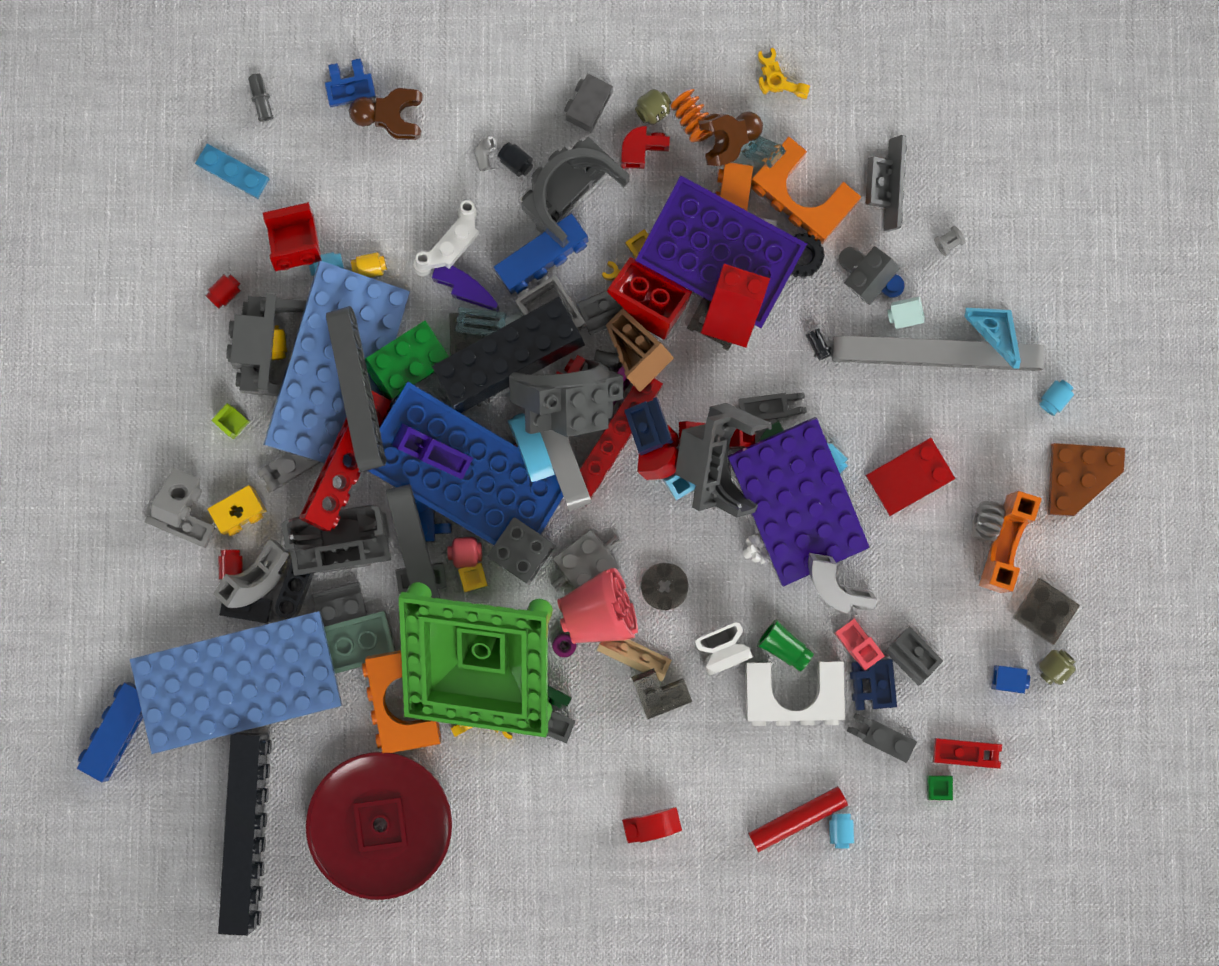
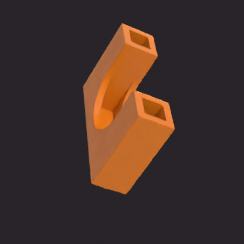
[751,137,861,244]
[979,491,1042,593]
[362,650,442,753]

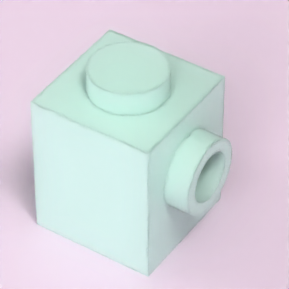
[888,296,925,329]

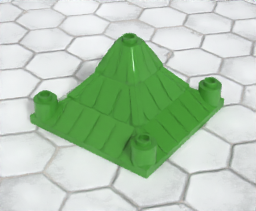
[399,582,553,738]

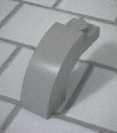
[213,539,290,608]
[808,553,877,613]

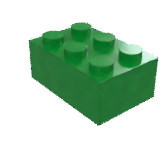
[365,320,449,400]

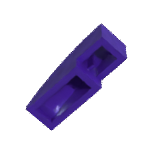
[432,266,499,312]
[392,423,473,479]

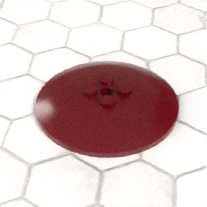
[306,752,452,900]

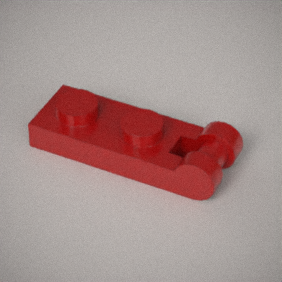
[933,738,1002,769]

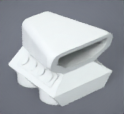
[695,622,753,676]

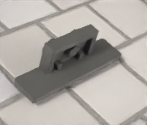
[865,135,907,232]

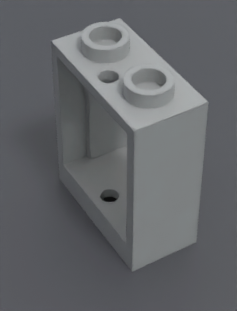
[515,275,586,331]

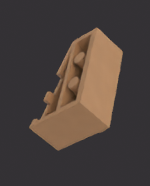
[606,308,674,392]

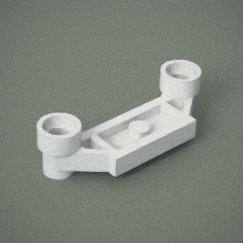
[413,200,479,276]

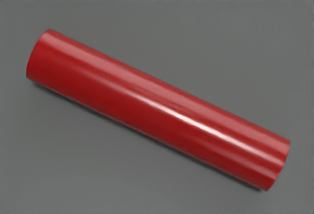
[748,786,848,853]

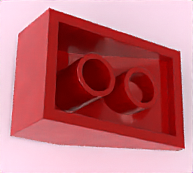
[607,257,692,340]
[701,264,770,348]
[865,438,956,517]

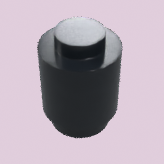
[498,142,533,177]

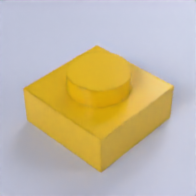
[625,229,649,259]
[458,563,488,593]

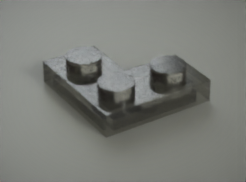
[631,668,692,719]

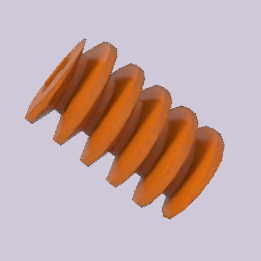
[670,89,714,143]

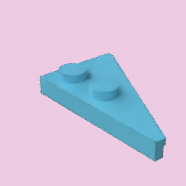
[964,308,1021,369]

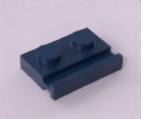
[624,397,673,455]

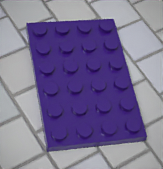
[635,175,807,328]
[727,417,870,587]

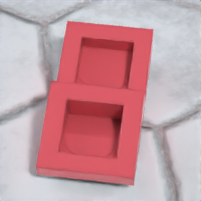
[834,618,885,670]

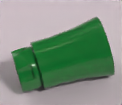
[757,619,814,672]

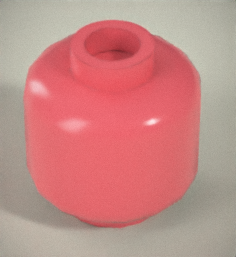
[447,537,482,568]

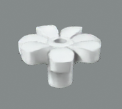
[743,534,768,564]

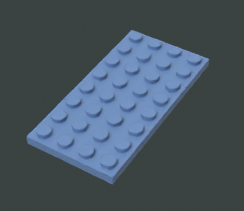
[263,261,410,467]
[130,611,343,754]

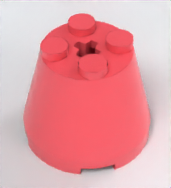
[557,568,638,644]

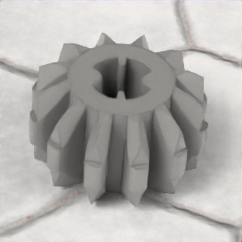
[971,501,1005,542]

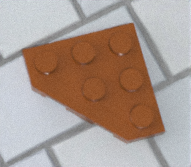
[1048,443,1125,516]

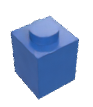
[991,665,1030,694]

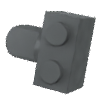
[838,246,900,305]

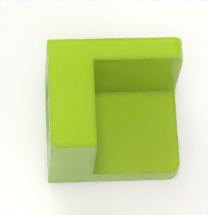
[211,403,250,439]

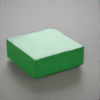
[927,775,953,800]

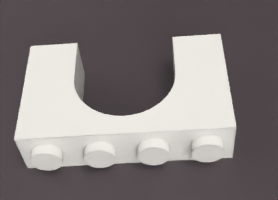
[745,661,845,726]

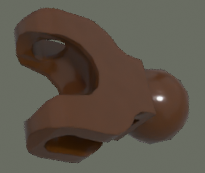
[349,88,423,140]
[698,112,763,166]

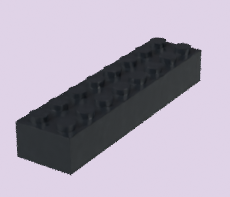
[218,733,272,936]

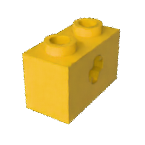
[207,485,267,536]

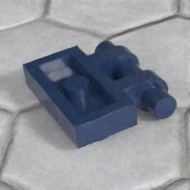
[849,659,897,711]

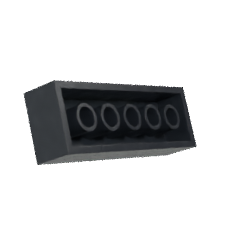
[432,297,585,413]

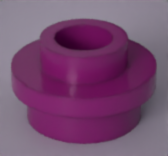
[552,633,576,658]

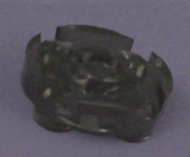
[641,563,689,611]

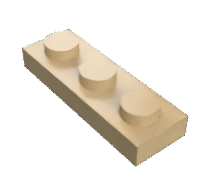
[597,639,672,681]

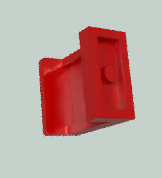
[263,202,322,272]

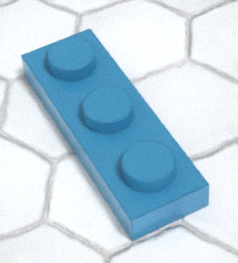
[195,144,270,199]

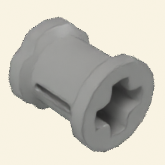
[934,225,966,256]

